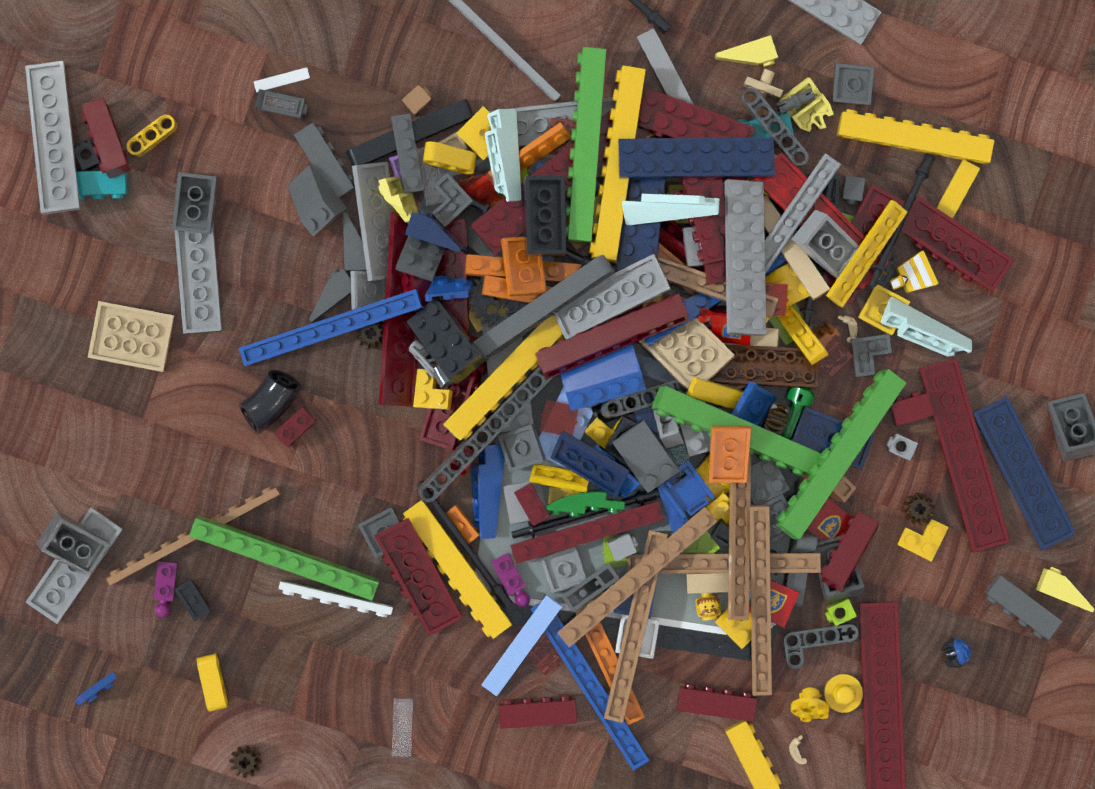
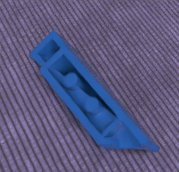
[471,444,504,539]

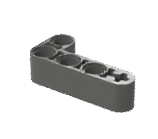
[783,532,817,607]
[782,623,859,669]

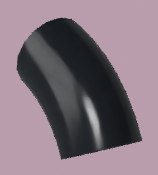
[239,370,301,434]

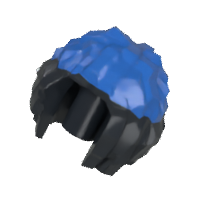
[940,638,972,668]

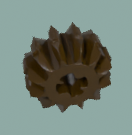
[355,321,383,350]
[764,402,790,435]
[902,492,936,525]
[229,745,263,778]

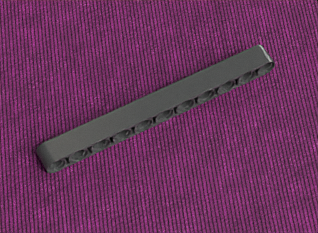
[432,255,614,388]
[418,365,553,502]

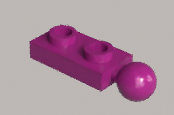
[491,553,530,607]
[154,561,178,618]

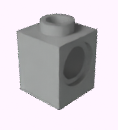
[886,434,918,461]

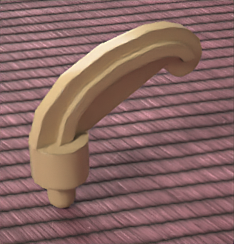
[838,315,858,343]
[789,735,807,764]

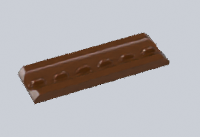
[709,344,819,388]

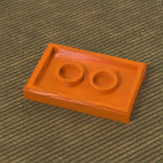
[501,237,547,296]
[708,426,751,483]

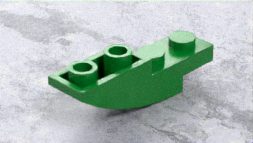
[546,491,625,517]

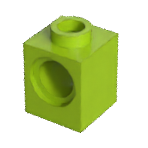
[825,598,857,626]

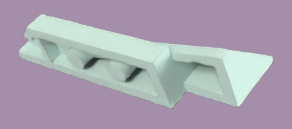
[485,109,521,202]
[622,194,720,225]
[881,297,972,357]

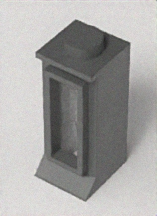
[255,89,308,120]

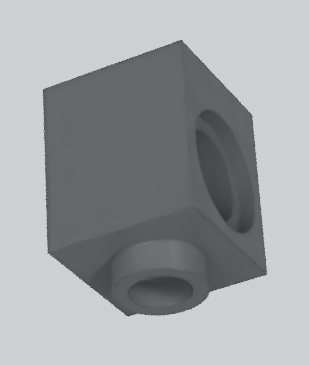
[841,176,865,205]

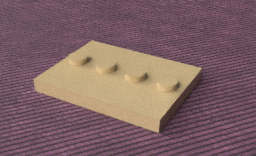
[88,301,175,372]
[639,318,735,391]

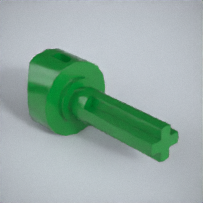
[780,387,814,439]

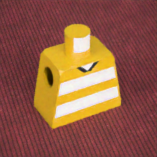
[889,251,939,293]

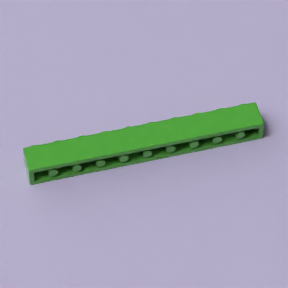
[565,47,606,244]
[775,369,906,539]
[651,386,821,476]
[189,514,379,601]

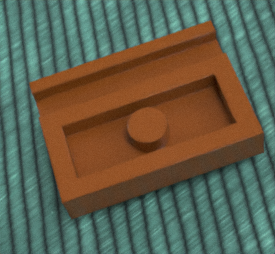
[812,321,840,348]

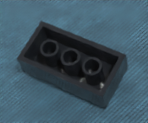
[523,176,566,257]
[407,297,487,384]

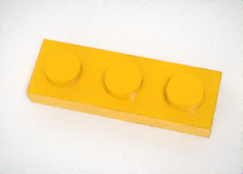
[530,464,589,492]

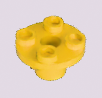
[824,674,863,713]
[791,687,829,722]

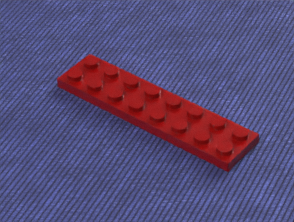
[753,152,890,290]

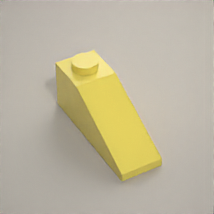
[715,35,778,67]
[1036,567,1094,612]

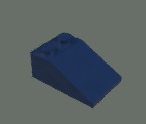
[405,210,469,254]

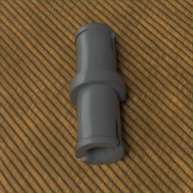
[775,88,815,115]

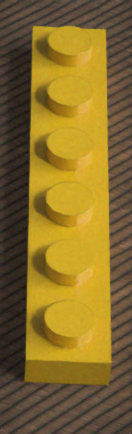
[826,200,907,308]

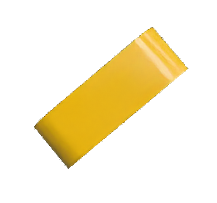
[127,115,177,157]
[423,142,477,174]
[197,653,228,712]

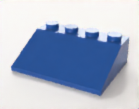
[560,344,646,411]

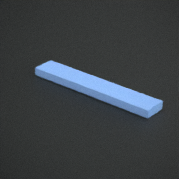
[482,594,563,696]

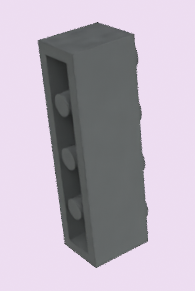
[391,113,424,193]
[294,123,355,199]
[984,574,1063,640]

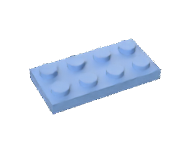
[539,386,598,469]

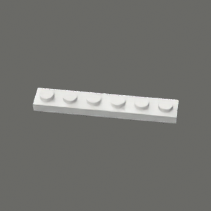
[279,580,394,617]

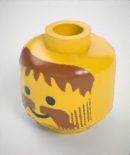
[695,593,721,620]

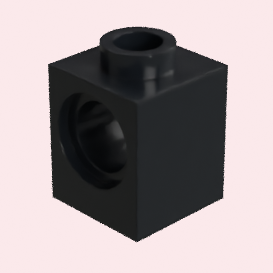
[74,140,101,171]

